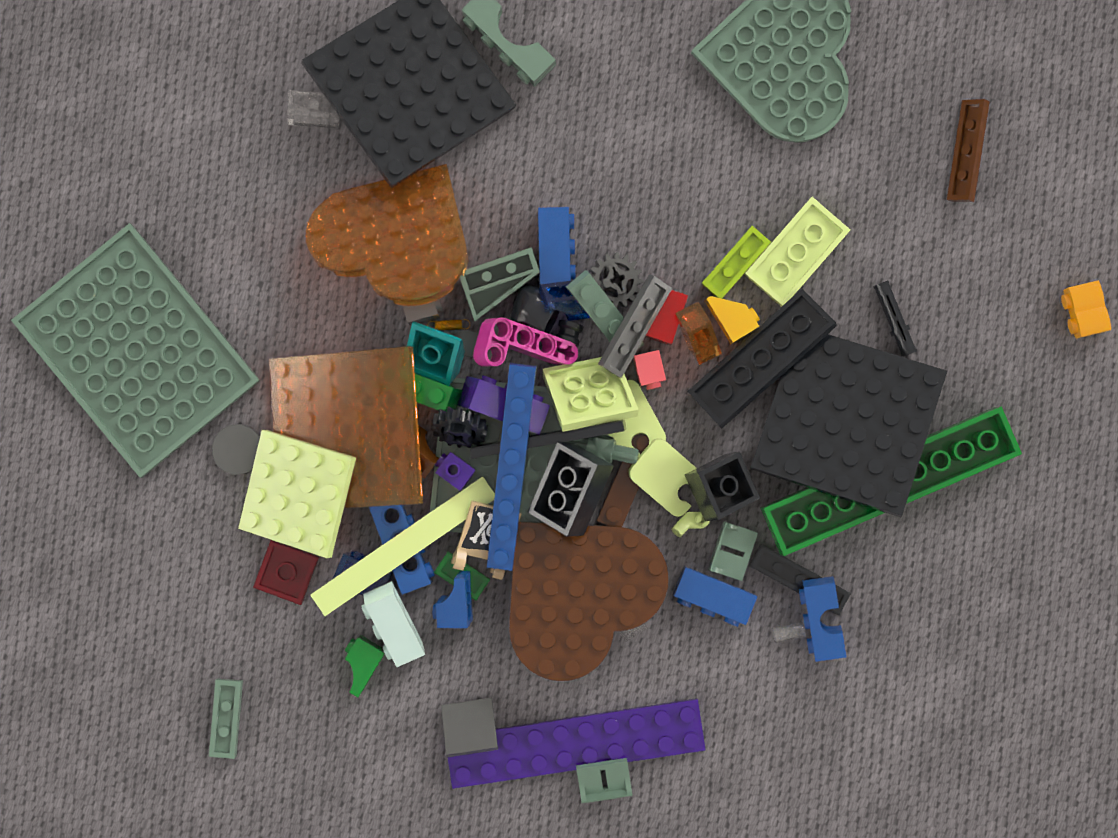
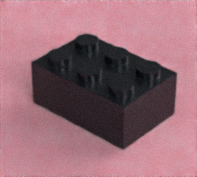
[528,442,614,536]

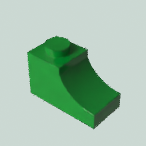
[345,635,385,697]

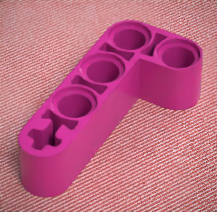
[473,318,578,367]

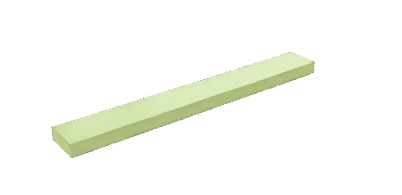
[311,477,495,616]

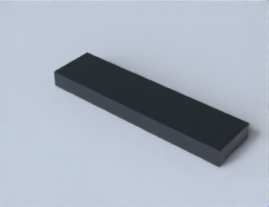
[749,544,851,615]

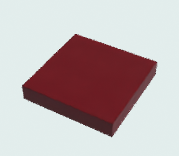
[253,540,319,605]

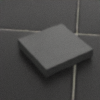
[441,698,498,757]

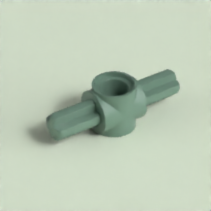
[567,435,639,464]

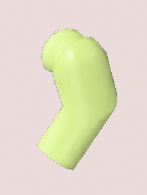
[671,512,710,537]

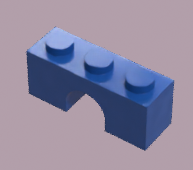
[799,576,846,662]

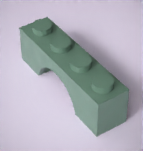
[462,0,556,87]

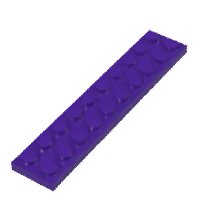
[448,698,706,789]

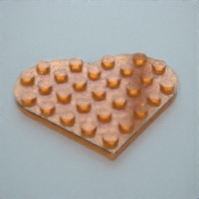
[305,164,468,306]

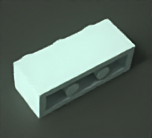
[361,581,425,667]

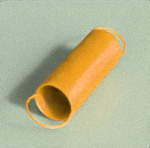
[427,319,470,330]

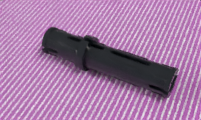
[873,280,917,357]

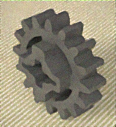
[589,252,644,308]

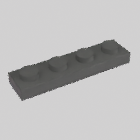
[598,274,672,378]

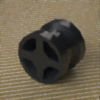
[555,320,584,347]

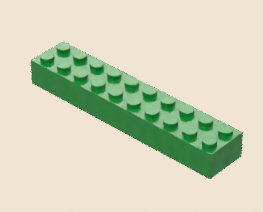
[760,406,1022,556]

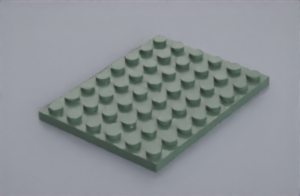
[11,223,261,478]

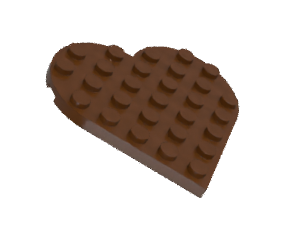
[509,522,668,681]

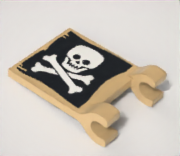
[451,501,521,580]

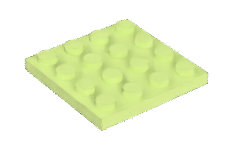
[238,430,356,558]

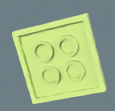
[543,357,638,432]

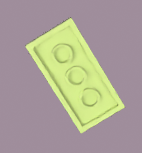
[744,197,850,307]

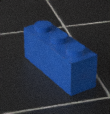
[538,207,576,287]
[673,566,758,627]

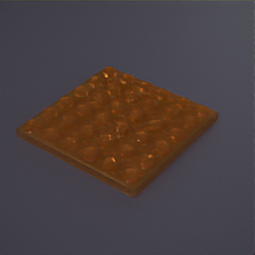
[269,346,423,508]

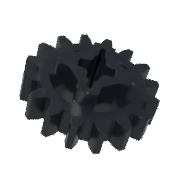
[431,407,488,448]

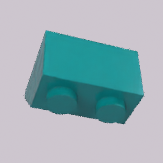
[402,322,465,385]

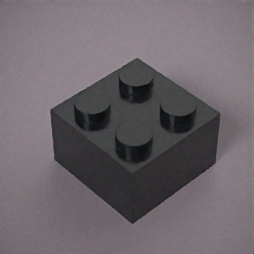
[685,451,760,521]

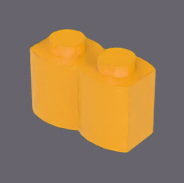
[1061,280,1111,339]

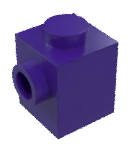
[435,452,477,491]

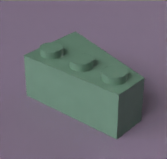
[458,247,540,321]

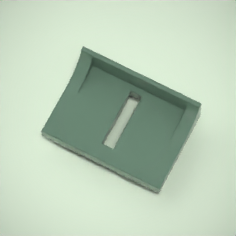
[708,521,758,581]
[576,758,632,803]

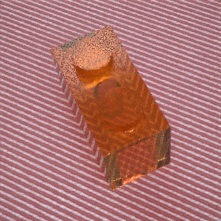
[675,302,722,365]

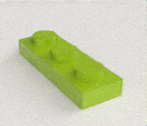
[701,226,771,299]

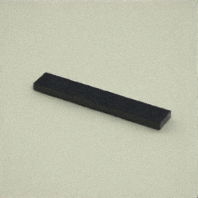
[470,420,626,459]

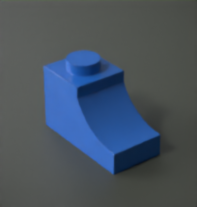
[432,571,473,628]

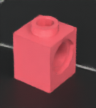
[633,350,666,390]

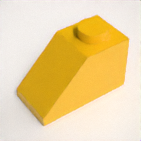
[704,296,760,344]

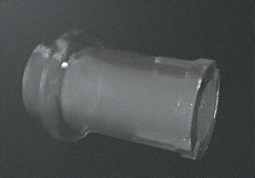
[772,621,806,644]

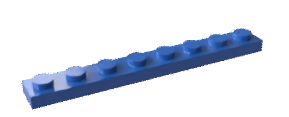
[487,363,537,571]

